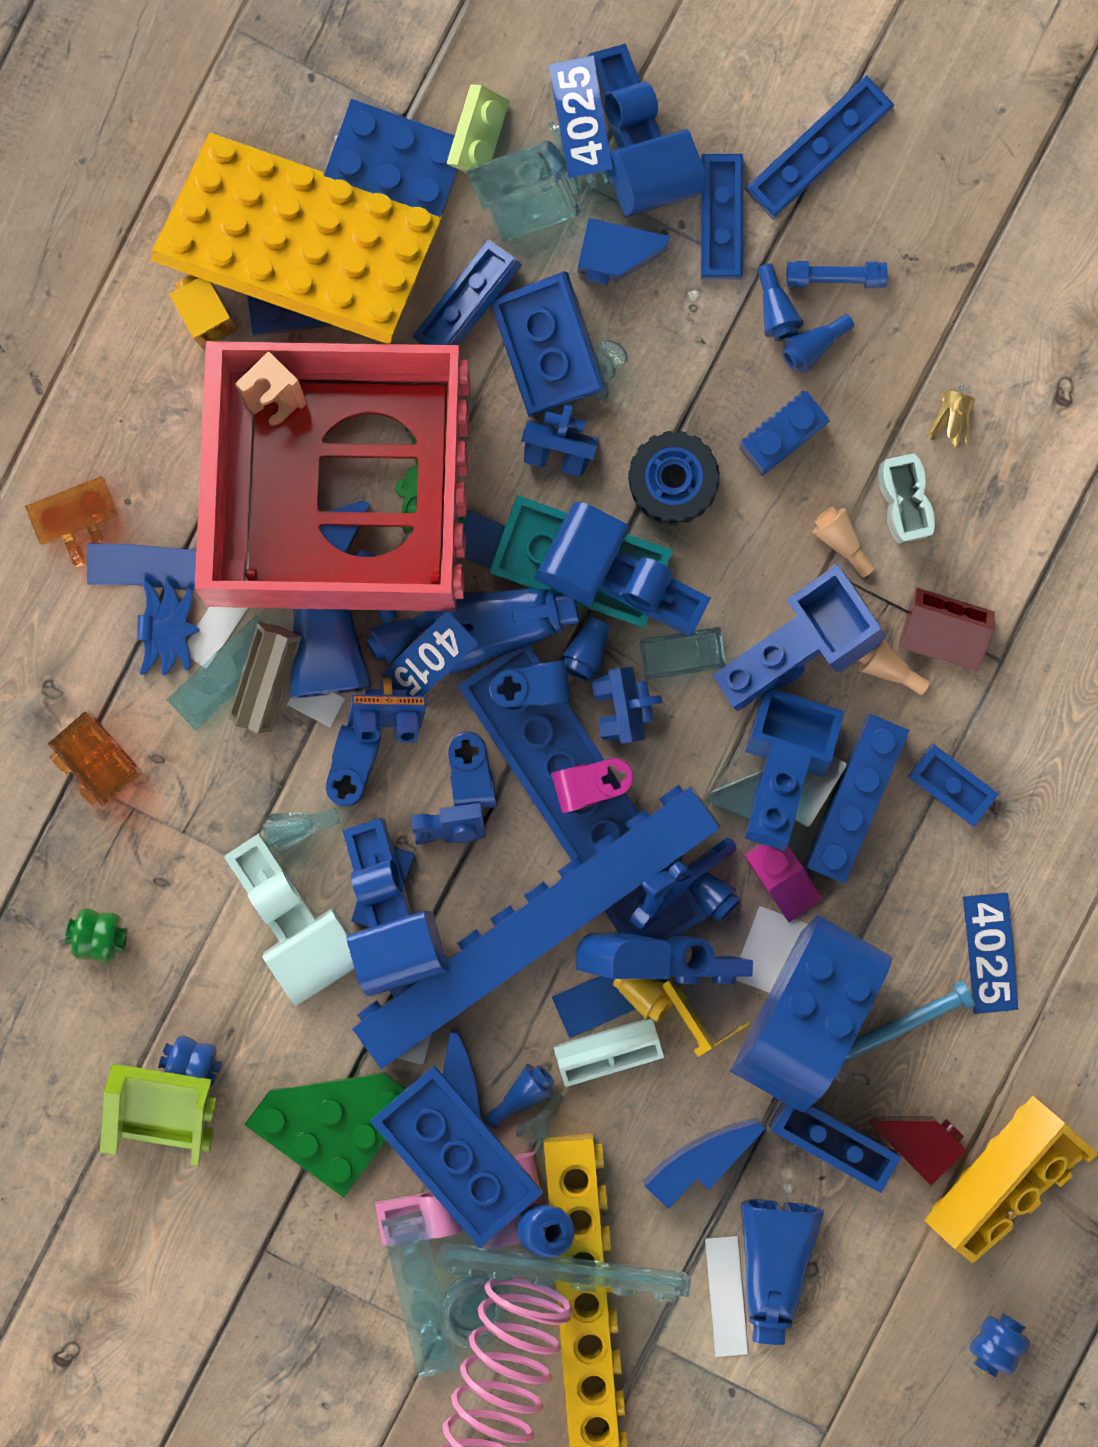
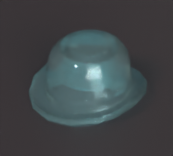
[440,1274,511,1349]

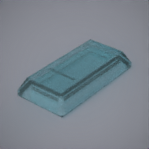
[639,627,726,680]

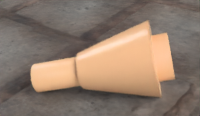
[812,506,875,578]
[858,640,930,695]

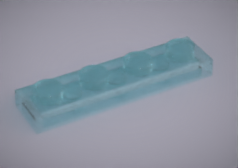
[381,1210,459,1378]

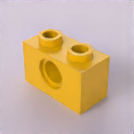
[169,275,238,349]

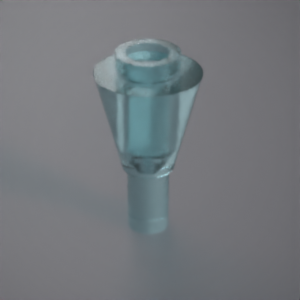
[262,807,340,853]

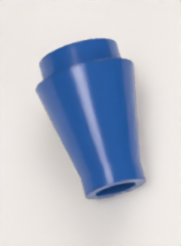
[561,617,611,682]
[689,872,741,923]

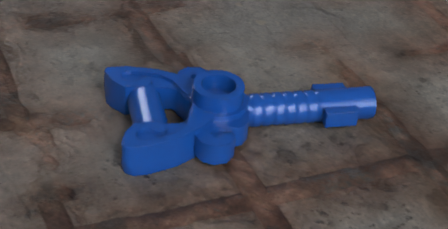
[630,838,737,930]

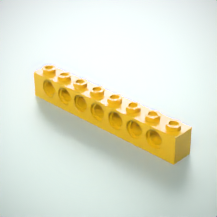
[544,1133,628,1447]

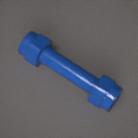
[786,261,887,288]

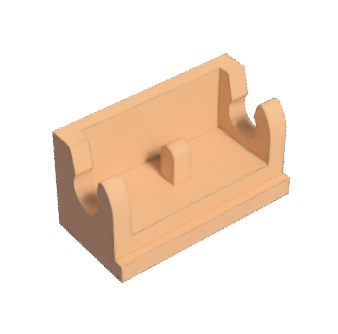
[235,352,307,426]

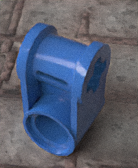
[489,660,571,707]
[326,724,382,806]
[448,731,497,809]

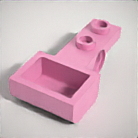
[375,1151,547,1249]

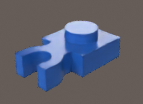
[411,803,486,845]

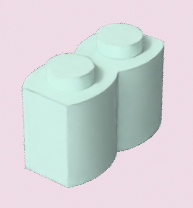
[878,453,935,544]

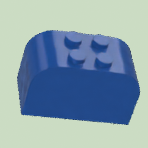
[730,915,893,1113]

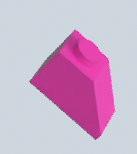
[742,843,823,922]

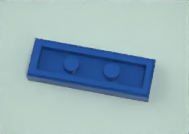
[701,154,743,279]
[412,239,522,345]

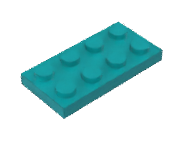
[489,495,673,628]

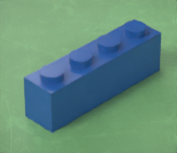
[802,714,910,884]

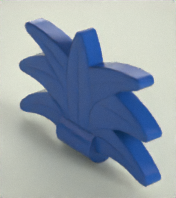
[137,580,200,675]

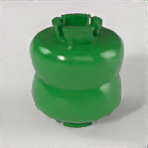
[65,908,128,964]

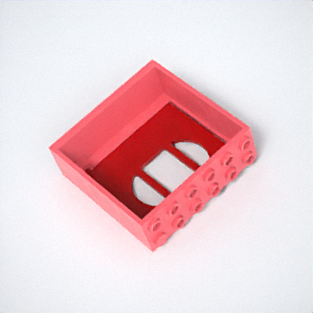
[195,341,470,611]

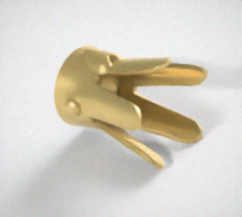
[927,383,975,447]

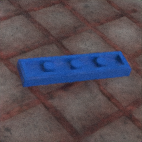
[745,75,894,219]

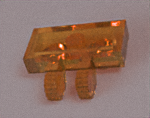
[25,476,119,567]

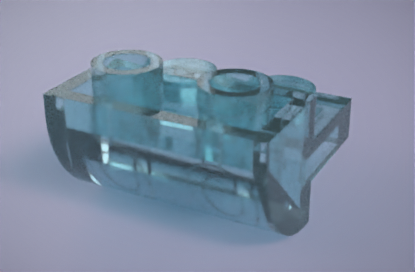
[466,140,581,242]

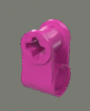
[551,758,634,813]

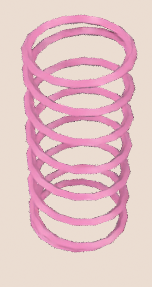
[439,1276,573,1447]

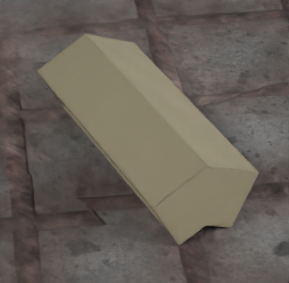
[228,622,302,734]

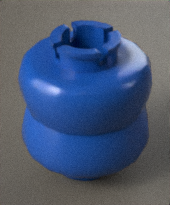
[158,1035,222,1086]
[517,1203,575,1259]
[969,1313,1030,1377]

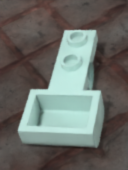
[224,833,354,1006]

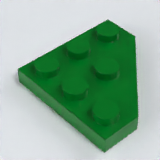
[244,1072,406,1198]

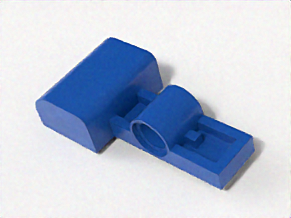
[587,43,706,218]
[534,502,711,638]
[712,564,886,711]
[745,688,845,851]
[342,818,450,996]
[576,932,753,984]

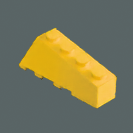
[924,1096,1098,1263]

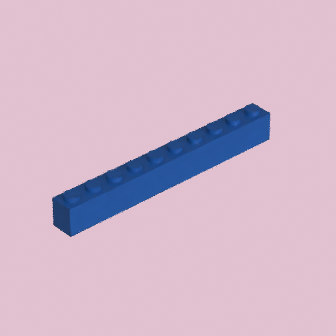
[352,785,721,1069]

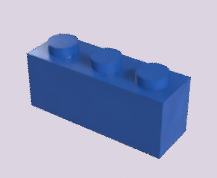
[768,1101,901,1193]

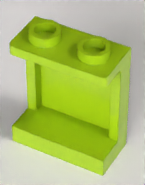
[100,1064,217,1166]

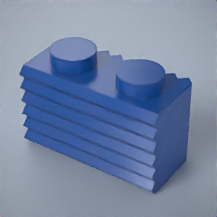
[739,391,830,476]

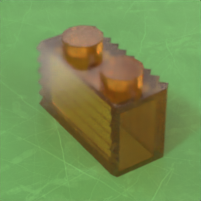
[48,711,144,807]

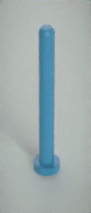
[843,980,976,1064]

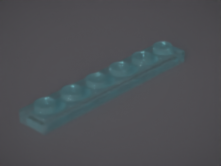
[438,1242,691,1302]

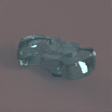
[587,340,628,400]

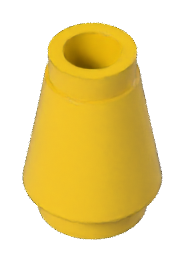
[613,979,673,1023]

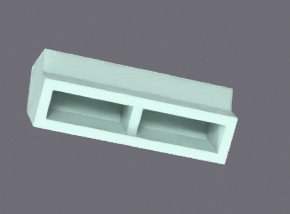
[553,1018,664,1087]

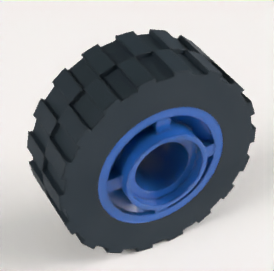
[628,431,719,525]

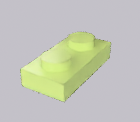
[446,84,510,179]

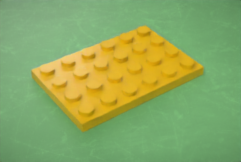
[151,132,443,344]

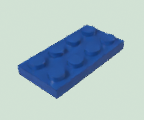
[370,1065,543,1248]

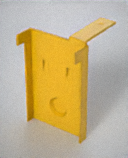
[662,977,750,1057]

